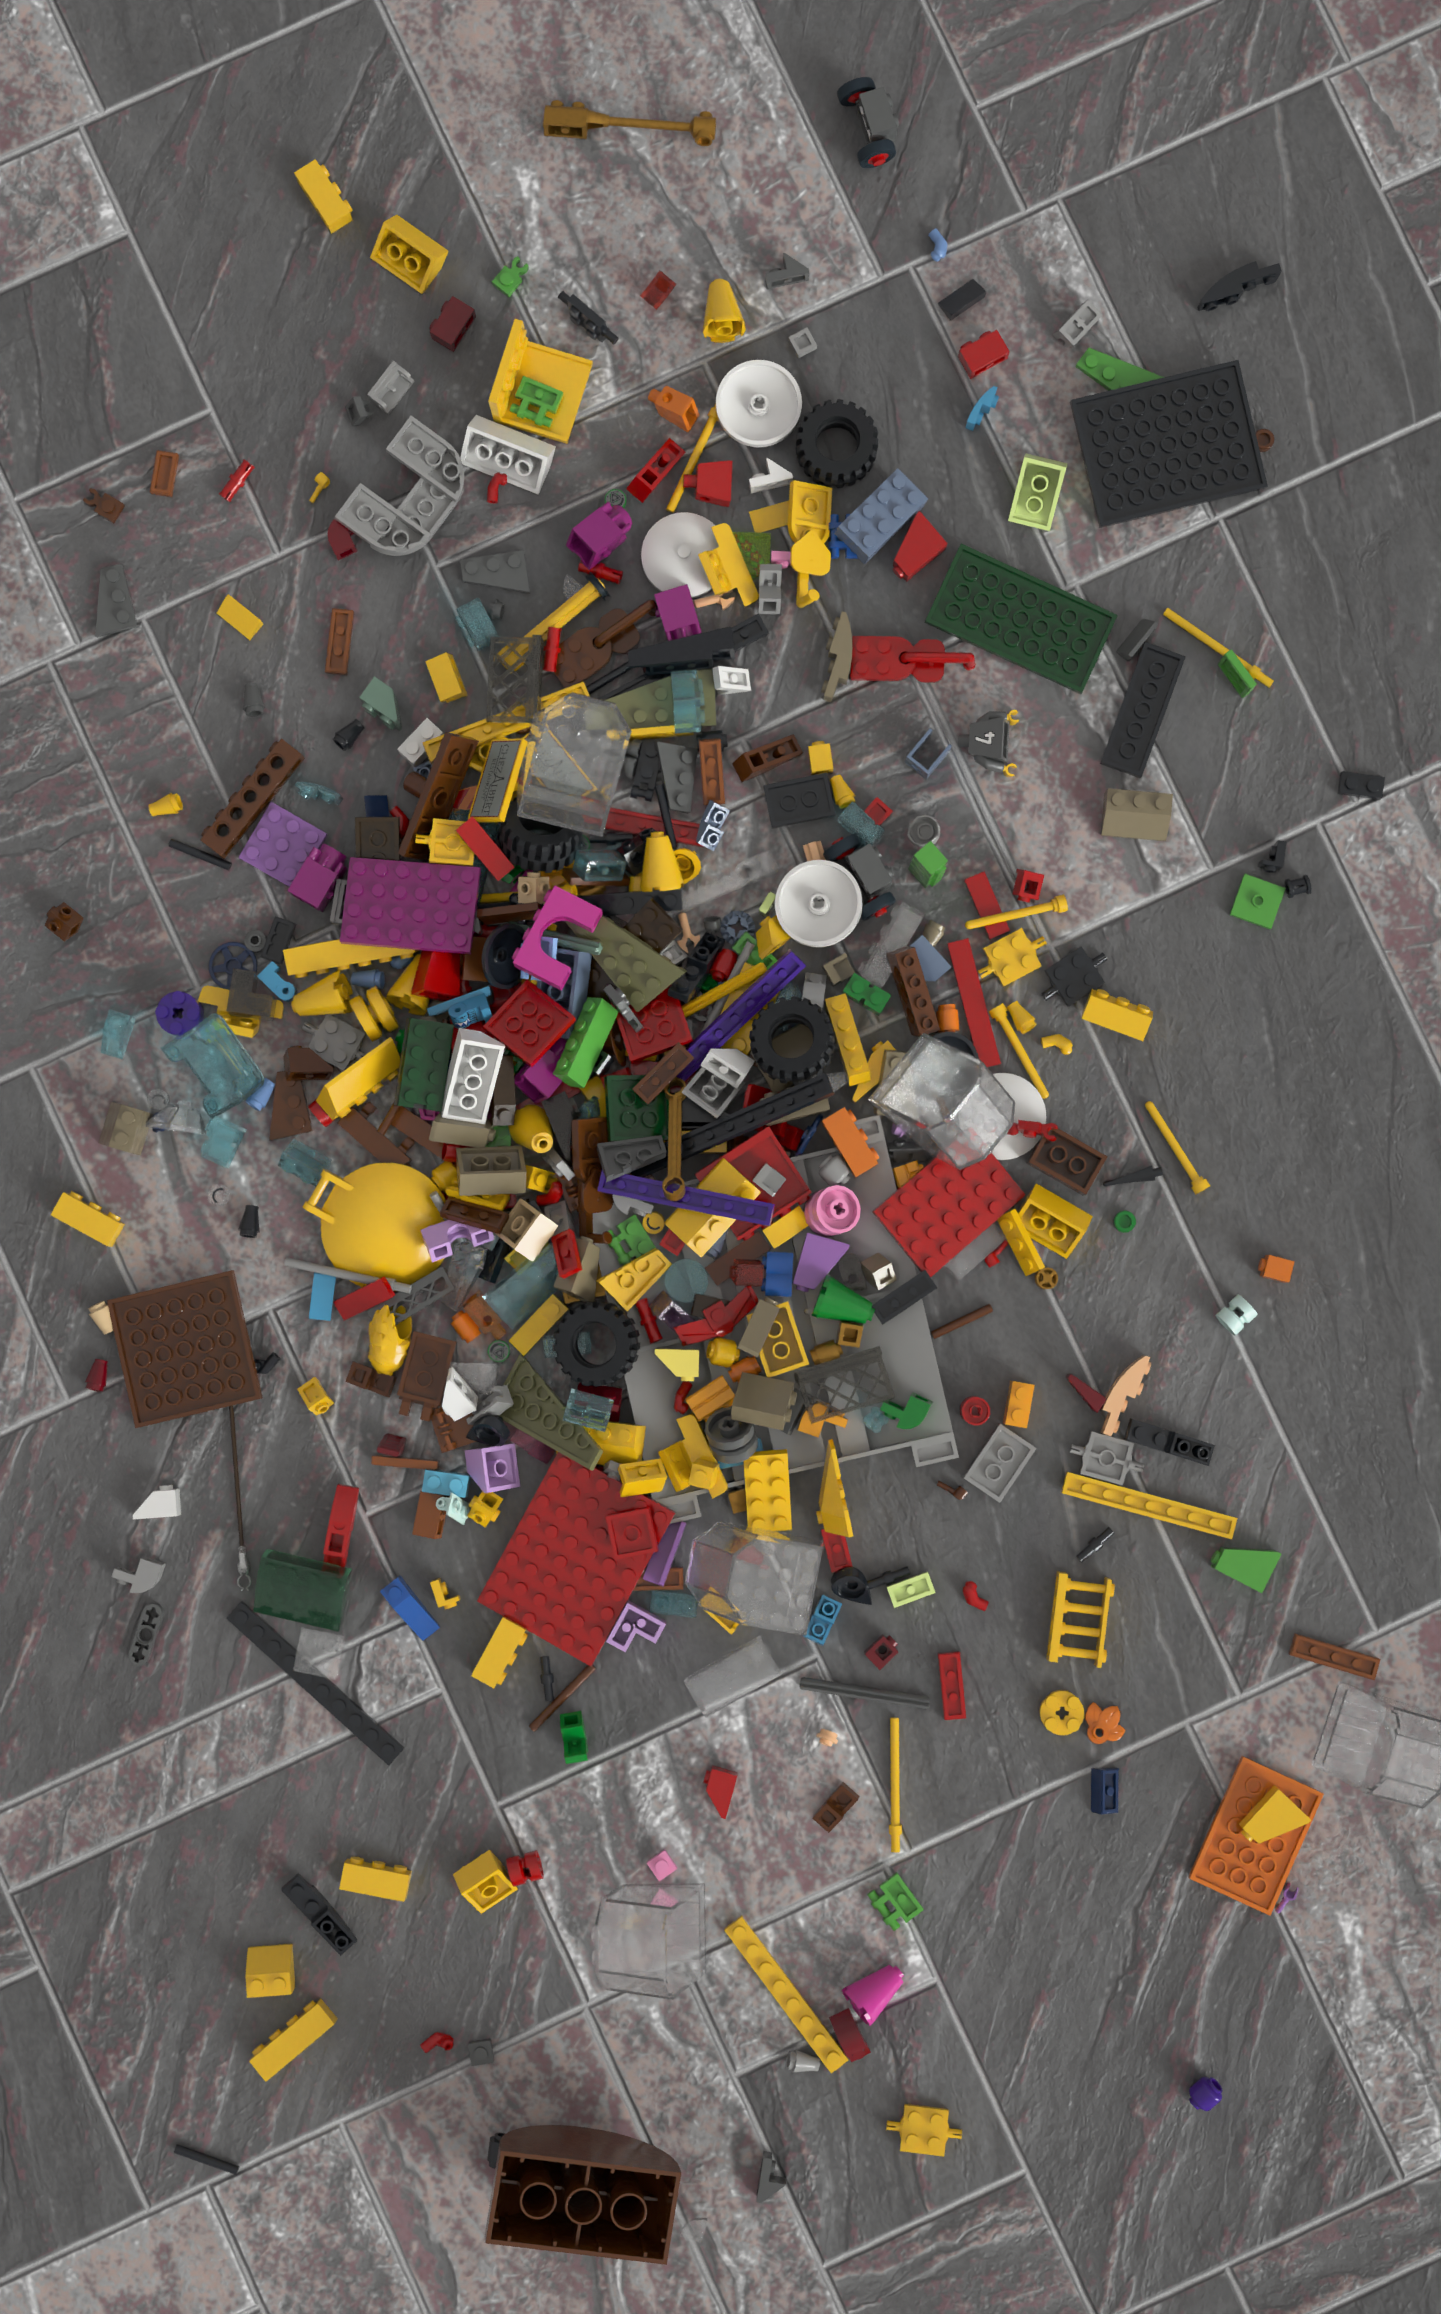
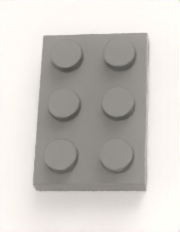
[963,1423,1037,1503]

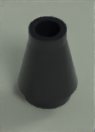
[333,719,365,751]
[238,1205,260,1238]

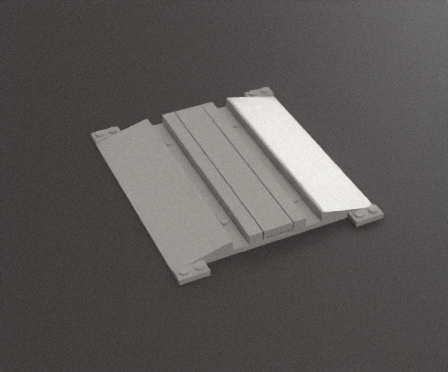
[593,1115,959,1524]

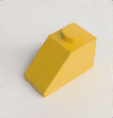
[756,915,791,959]

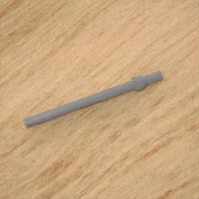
[695,941,755,1038]
[285,1257,412,1294]

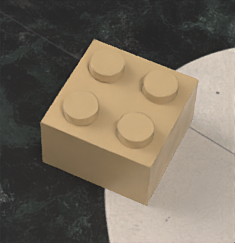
[495,1198,558,1262]

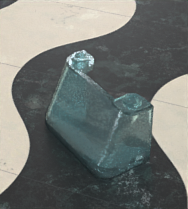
[161,1013,264,1120]

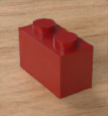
[958,330,1010,379]

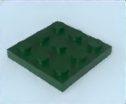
[604,1075,670,1142]

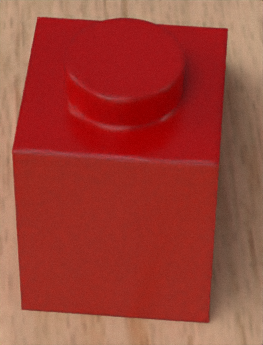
[703,1765,738,1819]

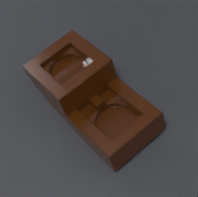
[345,1361,397,1397]
[812,1782,860,1833]

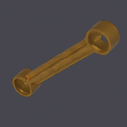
[662,1077,686,1201]

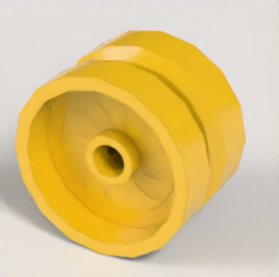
[349,985,399,1042]

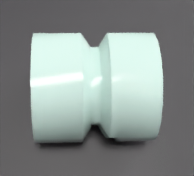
[1215,1294,1258,1336]

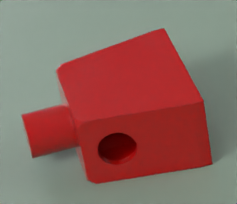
[683,460,732,507]

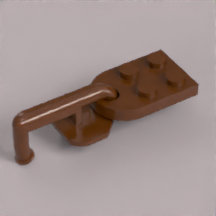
[543,599,658,688]
[572,1116,614,1244]

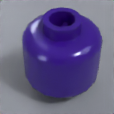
[1189,2077,1223,2111]

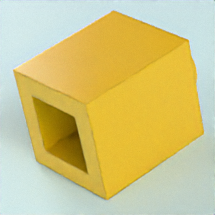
[808,741,833,775]
[688,1458,719,1490]

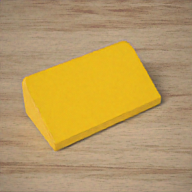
[217,594,263,640]

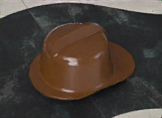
[602,1019,626,1067]

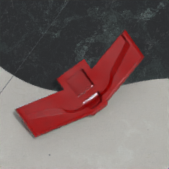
[672,1284,759,1347]

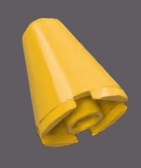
[703,278,746,343]
[640,831,684,892]
[386,954,430,1016]
[291,970,353,1016]
[508,1105,553,1153]

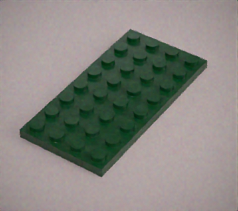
[924,543,1118,694]

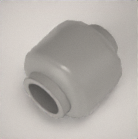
[818,1154,851,1186]

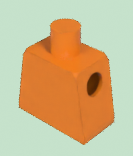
[648,386,700,433]

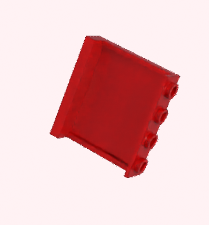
[695,1126,812,1241]

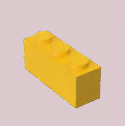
[294,159,353,234]
[1081,989,1153,1041]
[51,1191,125,1247]
[471,1616,528,1688]
[339,1857,412,1902]

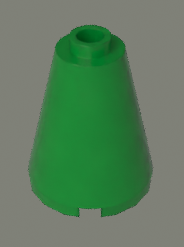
[812,1275,875,1324]

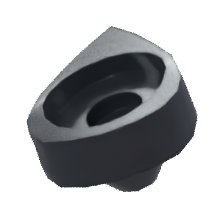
[466,1415,511,1446]
[831,1567,872,1605]

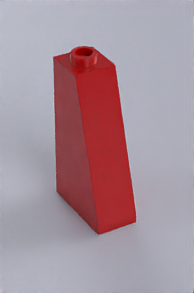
[411,950,460,1002]

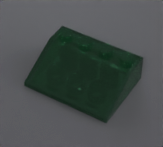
[253,1549,352,1632]

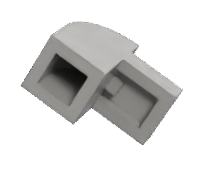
[758,564,782,614]
[801,972,827,1009]
[613,1195,654,1217]
[111,1557,166,1593]

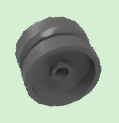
[705,1407,758,1464]

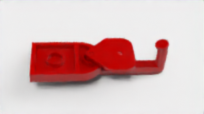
[851,636,976,683]

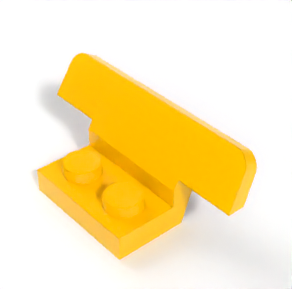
[698,523,759,607]
[198,985,284,1038]
[658,1414,728,1499]

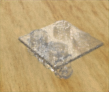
[293,1628,345,1679]

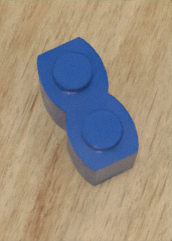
[761,1252,793,1297]

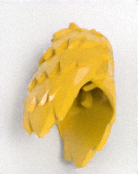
[368,1305,412,1376]

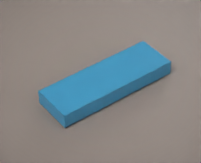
[427,986,492,1017]

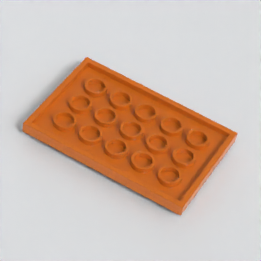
[1188,1756,1324,1916]

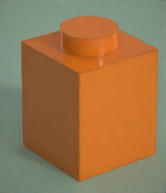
[1258,1255,1295,1283]

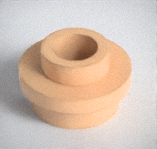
[816,1729,838,1747]

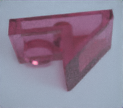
[510,1429,556,1464]

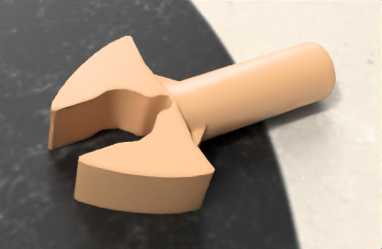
[694,590,735,610]
[677,912,700,954]

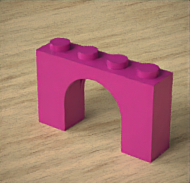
[512,886,603,991]

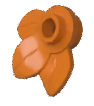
[1085,1702,1125,1744]

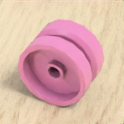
[804,1185,861,1237]

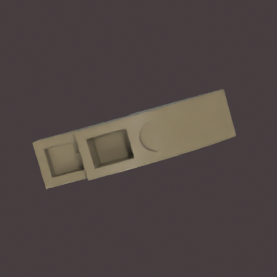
[821,611,852,703]

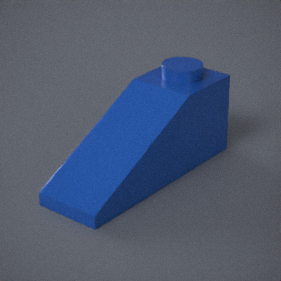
[380,1575,440,1641]

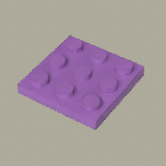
[238,802,328,887]

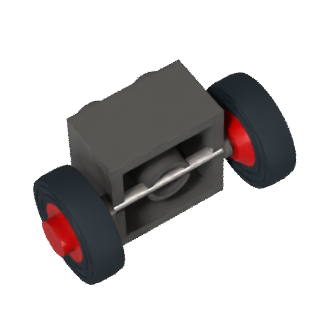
[837,77,899,168]
[823,834,896,921]

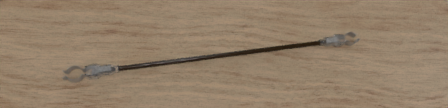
[229,1405,252,1591]

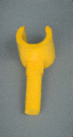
[309,472,330,503]

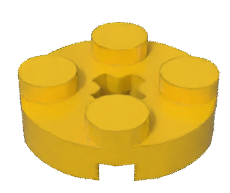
[1039,1690,1084,1735]

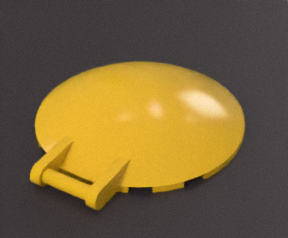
[302,1162,446,1292]

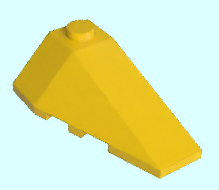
[816,1439,853,1537]

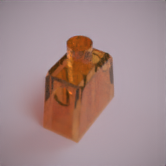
[463,1290,507,1340]

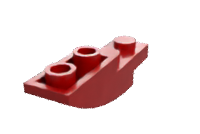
[322,1484,359,1576]

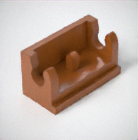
[412,1491,450,1539]

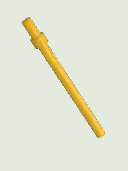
[666,403,719,513]
[1163,608,1274,688]
[889,1717,902,1853]

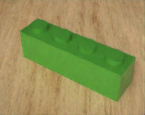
[908,841,948,888]
[553,997,619,1088]

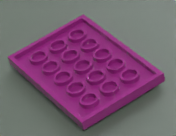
[340,857,481,954]

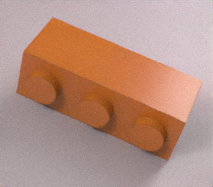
[821,1107,879,1178]

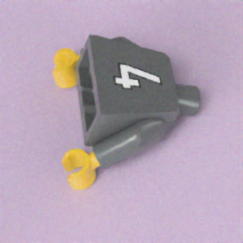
[958,710,1019,777]

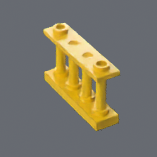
[1046,1571,1115,1668]

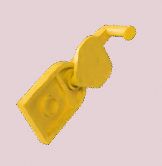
[788,480,832,608]

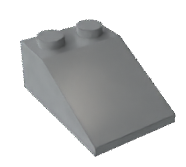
[681,1067,745,1118]

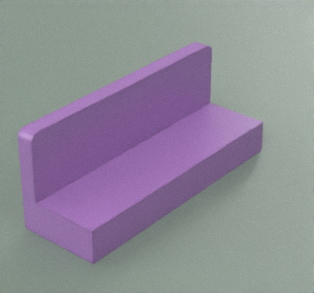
[643,1521,686,1587]

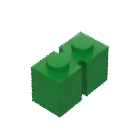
[842,973,891,1016]

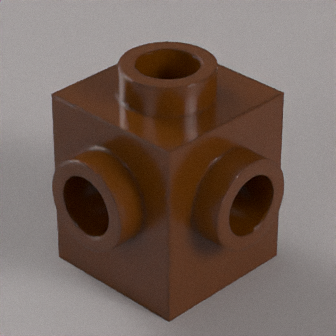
[44,902,84,942]

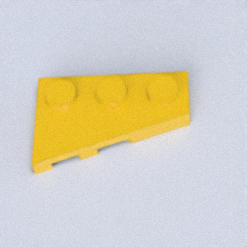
[596,1248,672,1312]

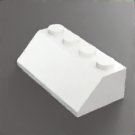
[460,415,556,494]
[441,1028,505,1124]

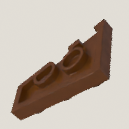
[269,1071,313,1141]

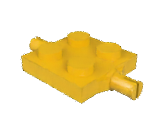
[415,818,475,867]
[977,928,1047,987]
[886,2104,962,2157]

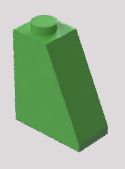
[1211,1547,1282,1593]

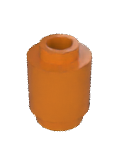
[936,1004,959,1032]
[450,1310,482,1344]
[728,1356,762,1383]

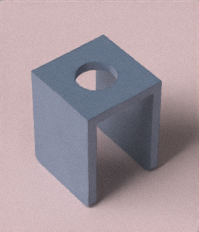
[905,728,952,779]

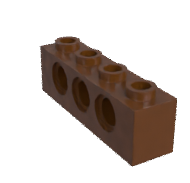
[886,946,940,1037]

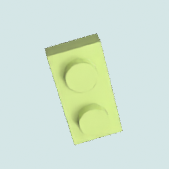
[886,1571,935,1608]

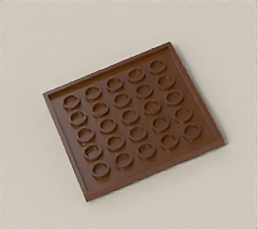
[107,1270,263,1428]

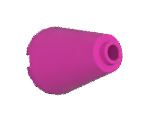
[841,1965,904,2026]

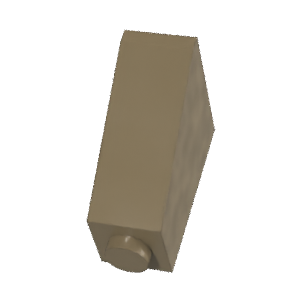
[429,1112,496,1147]
[553,1236,600,1302]
[737,1297,780,1357]

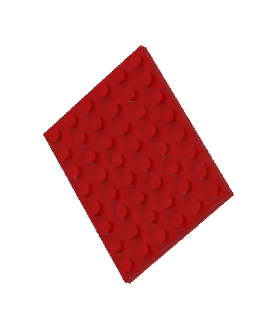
[477,1452,676,1666]

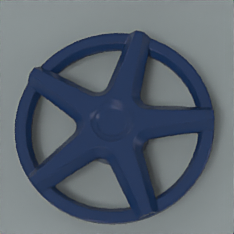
[209,942,258,990]
[794,1114,824,1157]

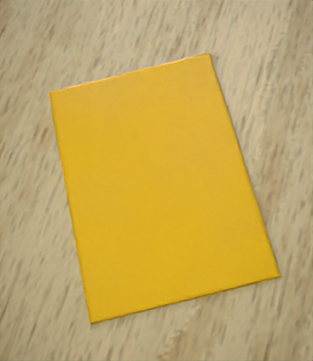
[749,500,789,534]

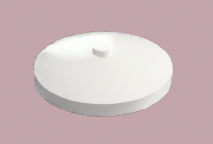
[716,360,802,447]
[641,512,719,599]
[775,860,863,947]
[958,1073,1046,1160]

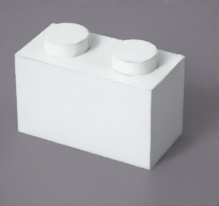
[397,718,443,767]

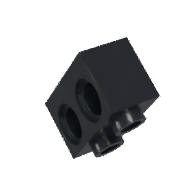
[615,828,658,877]

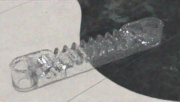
[634,850,779,918]

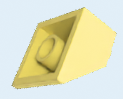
[655,1348,699,1381]

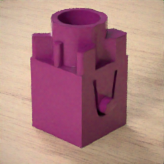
[566,501,632,570]
[654,584,702,641]
[287,843,348,913]
[514,1038,567,1104]

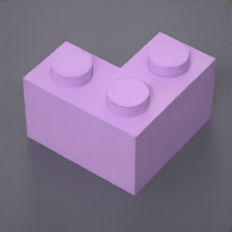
[606,1600,667,1652]

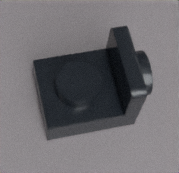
[1258,840,1287,873]

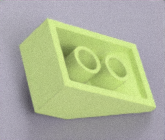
[1008,453,1068,531]

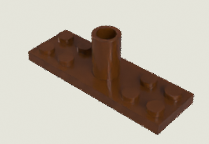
[398,732,479,860]

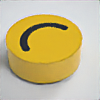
[642,1211,665,1234]

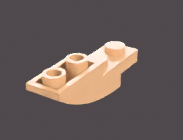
[1100,1355,1151,1436]

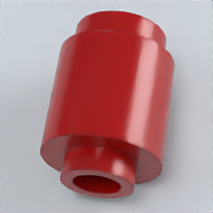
[710,949,738,983]

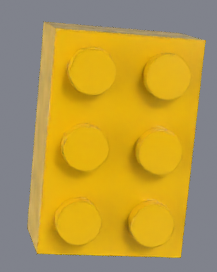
[746,1301,809,1378]

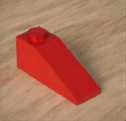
[626,438,686,503]

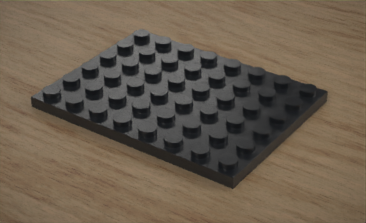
[1070,360,1268,528]

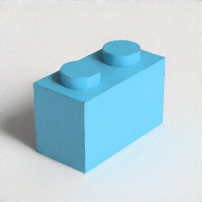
[422,1469,471,1498]

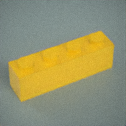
[825,993,871,1086]
[249,1998,338,2082]

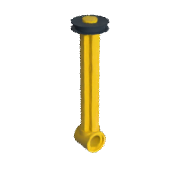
[496,572,610,674]

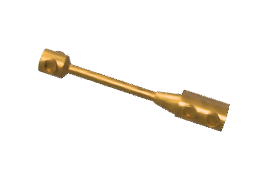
[543,100,716,146]

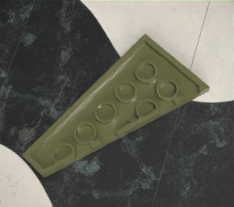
[585,669,716,730]
[565,915,687,1012]
[499,1354,603,1471]

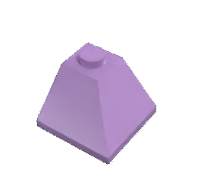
[465,1443,520,1493]

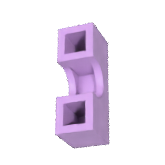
[421,1220,494,1262]

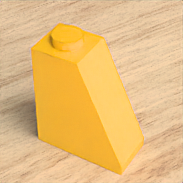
[1239,1785,1311,1844]

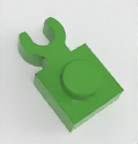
[492,256,529,298]

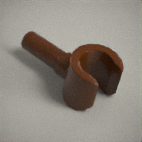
[937,1481,968,1500]

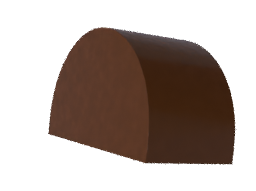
[485,2125,681,2265]

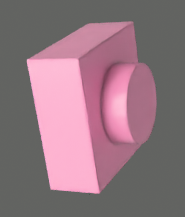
[771,551,791,569]
[647,1849,677,1881]

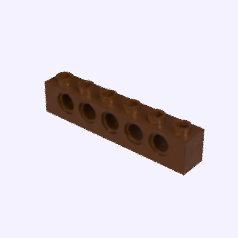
[200,738,305,859]

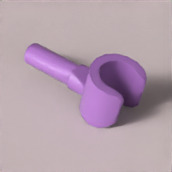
[1275,1883,1298,1914]

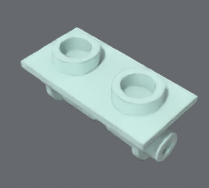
[436,1493,470,1525]

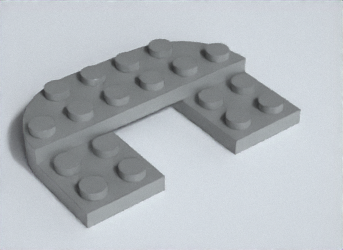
[335,416,464,556]

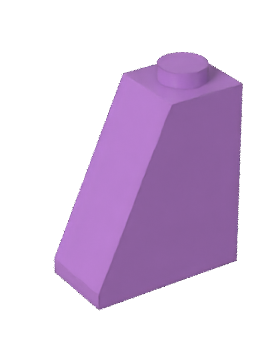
[792,1233,850,1292]

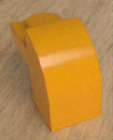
[797,1402,848,1438]

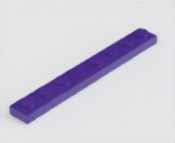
[677,949,806,1081]
[597,1169,775,1226]

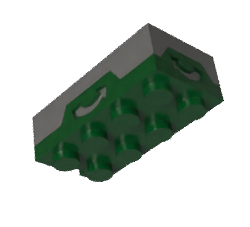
[394,1018,454,1112]

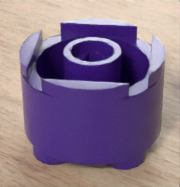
[155,991,204,1037]

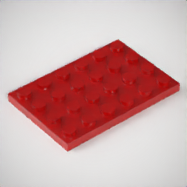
[872,1128,1025,1277]

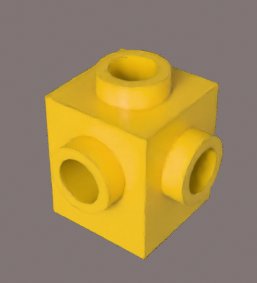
[467,1491,503,1528]

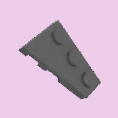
[654,741,697,814]

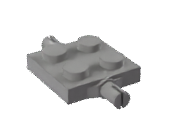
[302,1014,366,1071]
[1069,1431,1144,1485]

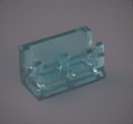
[563,1388,614,1432]

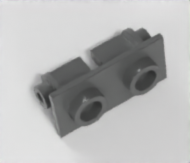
[888,1138,933,1162]

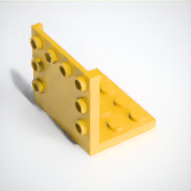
[488,319,593,444]

